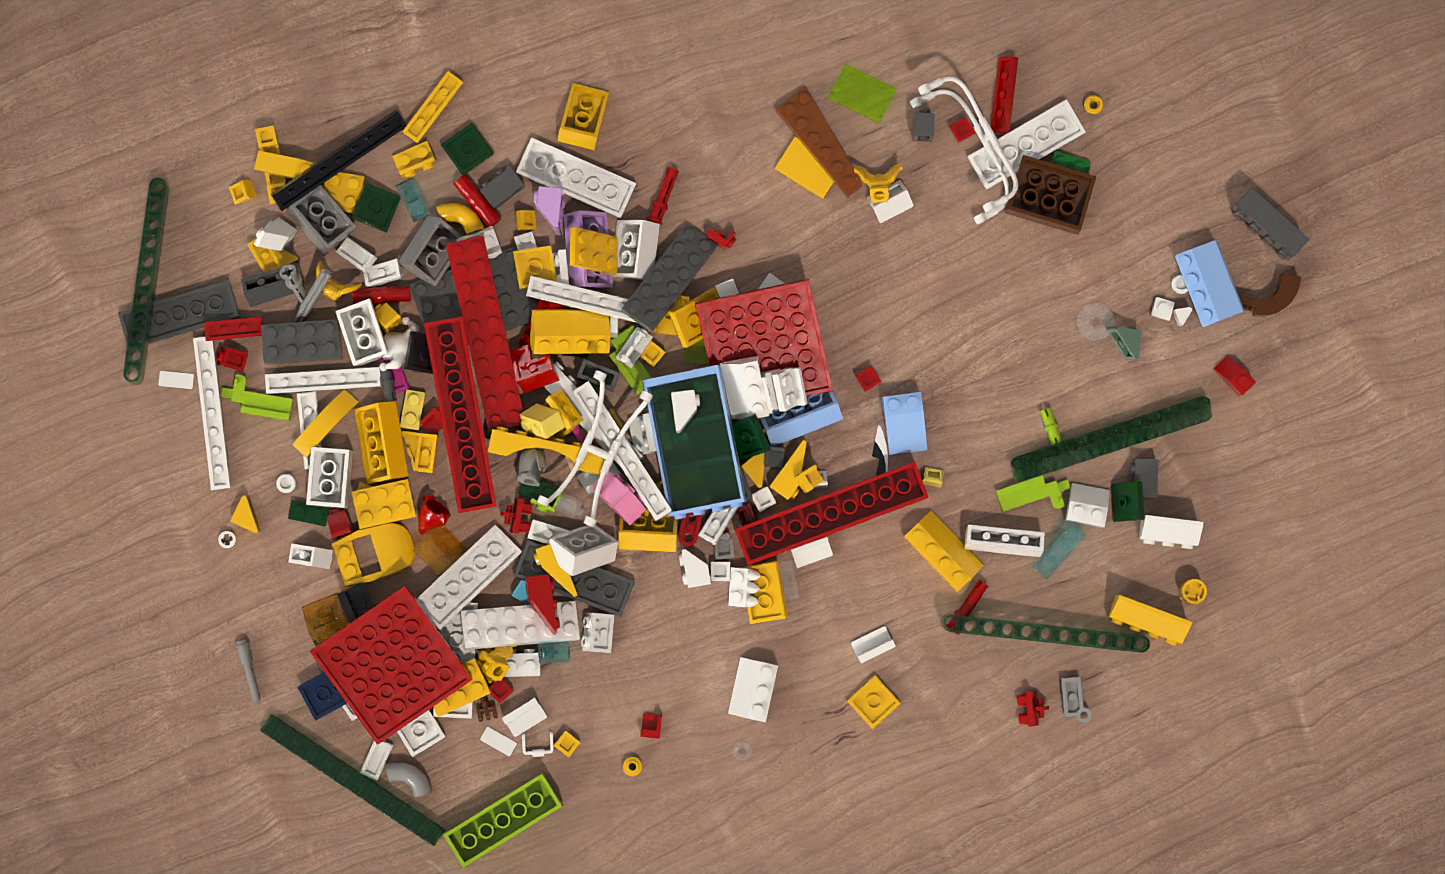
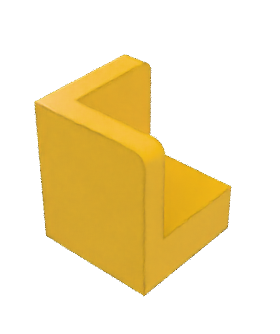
[794,464,823,493]

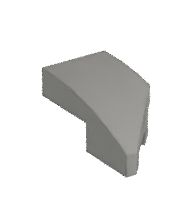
[714,531,735,561]

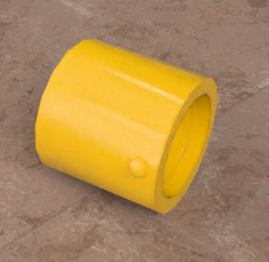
[1179,579,1207,604]

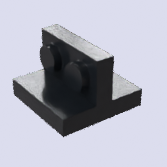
[404,331,433,375]
[337,583,374,623]

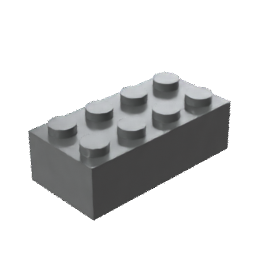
[1231,188,1310,260]
[261,319,343,365]

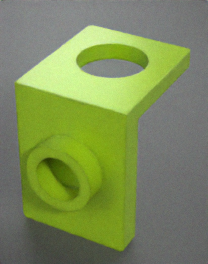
[530,491,564,513]

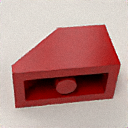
[1213,356,1256,397]
[327,508,354,539]

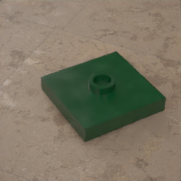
[441,123,494,175]
[351,183,401,233]
[726,414,771,460]
[1111,481,1144,522]

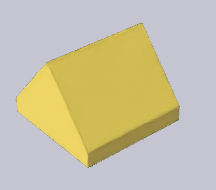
[922,467,944,488]

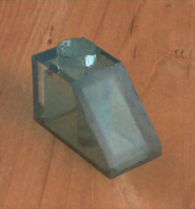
[396,177,431,222]

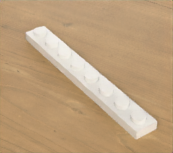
[193,337,231,490]
[572,381,672,521]

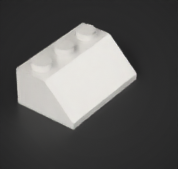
[612,220,660,281]
[335,299,388,366]
[720,356,769,419]
[306,447,353,509]
[1139,515,1204,549]
[550,525,618,576]
[728,657,778,722]

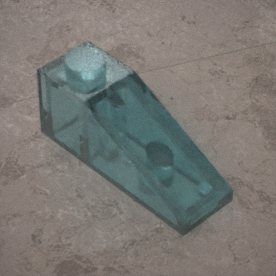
[1032,523,1086,579]

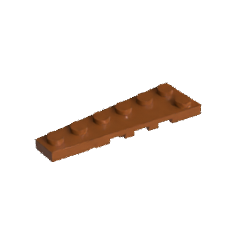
[775,87,863,198]

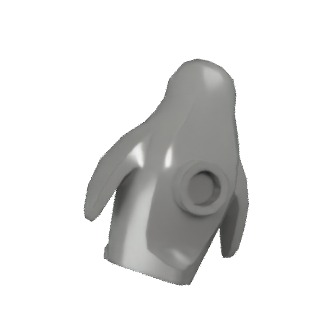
[516,437,547,486]

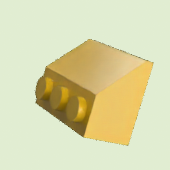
[618,507,678,552]

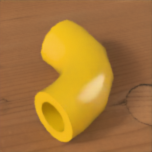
[436,203,485,235]

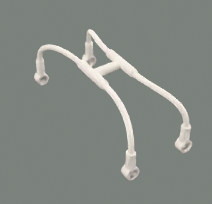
[910,76,1018,225]
[537,370,653,528]

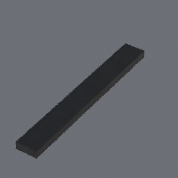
[270,110,406,211]

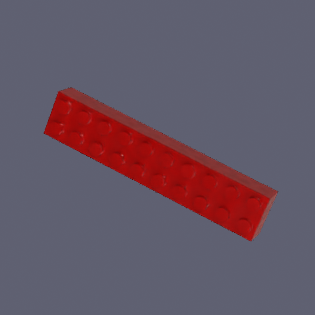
[446,236,524,432]
[424,316,497,513]
[734,462,929,566]

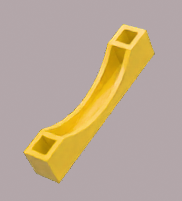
[488,427,605,475]

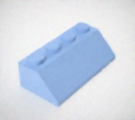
[1175,240,1244,327]
[760,391,843,447]

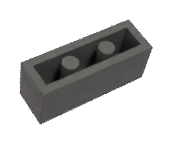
[241,263,305,307]

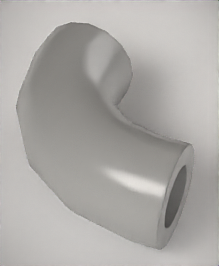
[386,762,432,797]

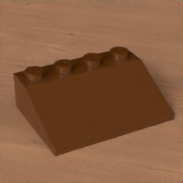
[1005,155,1096,235]

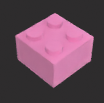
[592,471,646,525]

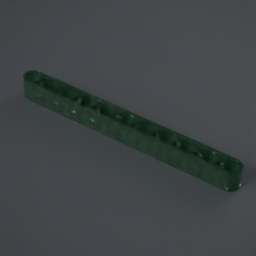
[123,177,169,385]
[1011,396,1212,482]
[940,614,1150,653]
[260,714,445,846]

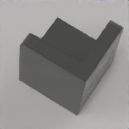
[764,447,785,468]

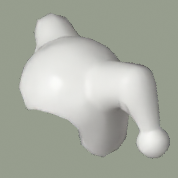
[380,317,420,371]

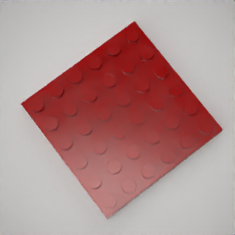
[696,279,833,413]
[310,585,473,745]

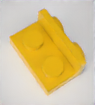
[392,141,437,179]

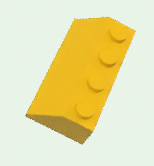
[530,309,611,354]
[354,401,408,484]
[903,511,984,592]
[1108,595,1193,646]

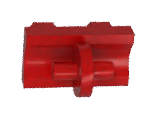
[500,498,533,533]
[1017,691,1049,727]

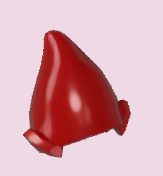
[418,495,450,535]

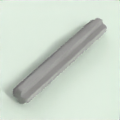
[294,268,332,322]

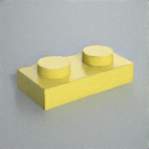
[400,389,426,431]

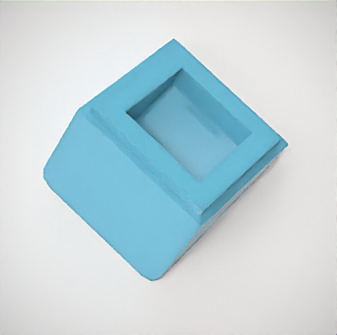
[511,579,530,605]

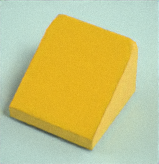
[229,179,257,205]

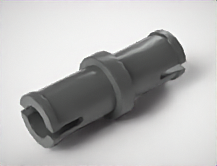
[378,363,397,402]

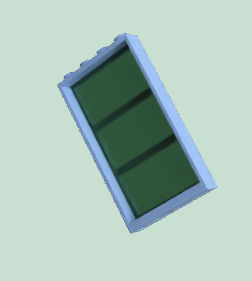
[643,365,747,520]

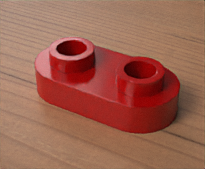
[679,512,702,547]

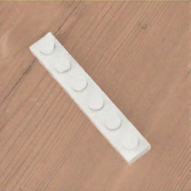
[526,276,637,323]
[265,367,382,394]

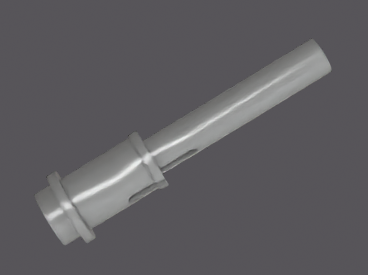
[235,640,261,701]

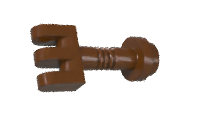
[476,678,498,722]

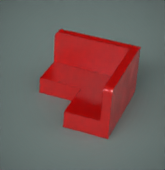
[510,345,559,393]

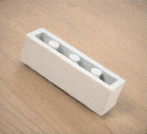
[964,525,1045,557]

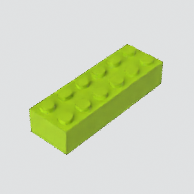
[443,773,563,868]

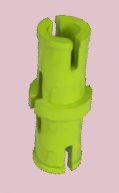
[1040,407,1064,447]

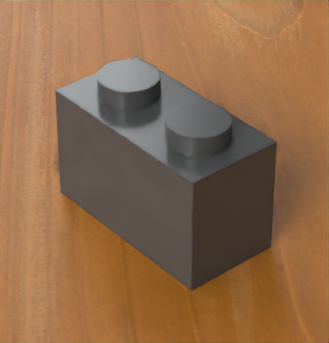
[913,110,935,142]
[480,167,525,210]
[577,359,620,392]
[1130,459,1159,499]

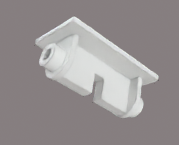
[616,327,653,369]

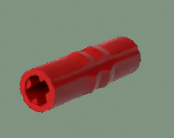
[453,174,501,227]
[352,285,411,304]

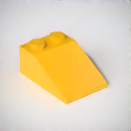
[557,83,609,150]

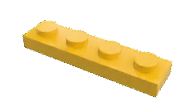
[402,71,464,144]

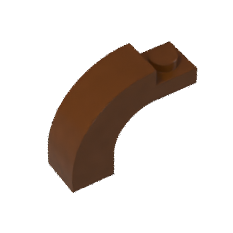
[1239,273,1301,317]

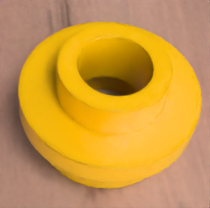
[1084,95,1103,114]
[623,757,642,776]

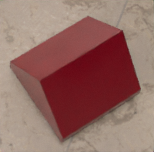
[737,503,758,526]

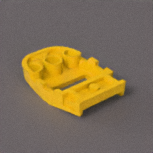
[332,522,415,587]

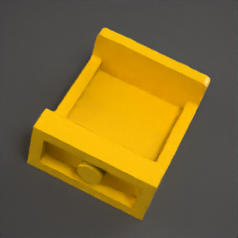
[543,390,584,441]

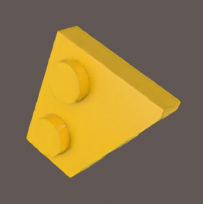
[247,239,298,272]
[401,431,439,474]

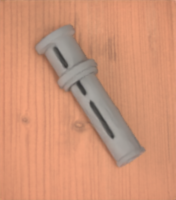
[280,264,308,303]

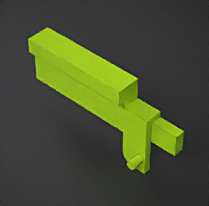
[609,325,652,396]
[221,374,294,421]
[995,475,1071,512]

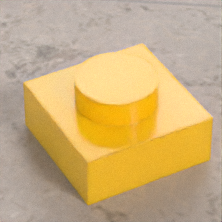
[516,210,537,231]
[640,341,666,367]
[554,731,581,758]

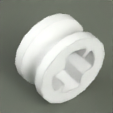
[218,531,236,548]

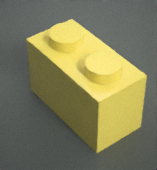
[519,403,565,439]

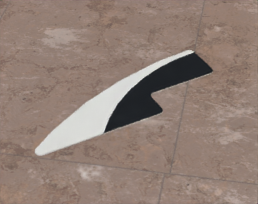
[872,425,888,476]

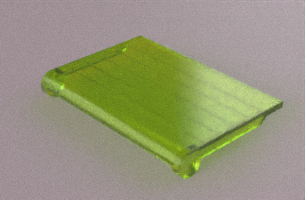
[828,64,896,123]

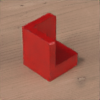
[419,407,443,435]
[640,713,662,739]

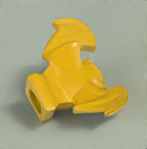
[854,163,903,203]
[316,260,362,302]
[477,646,516,684]

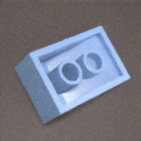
[882,392,928,455]

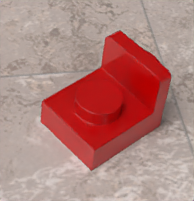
[706,229,737,251]
[216,347,248,372]

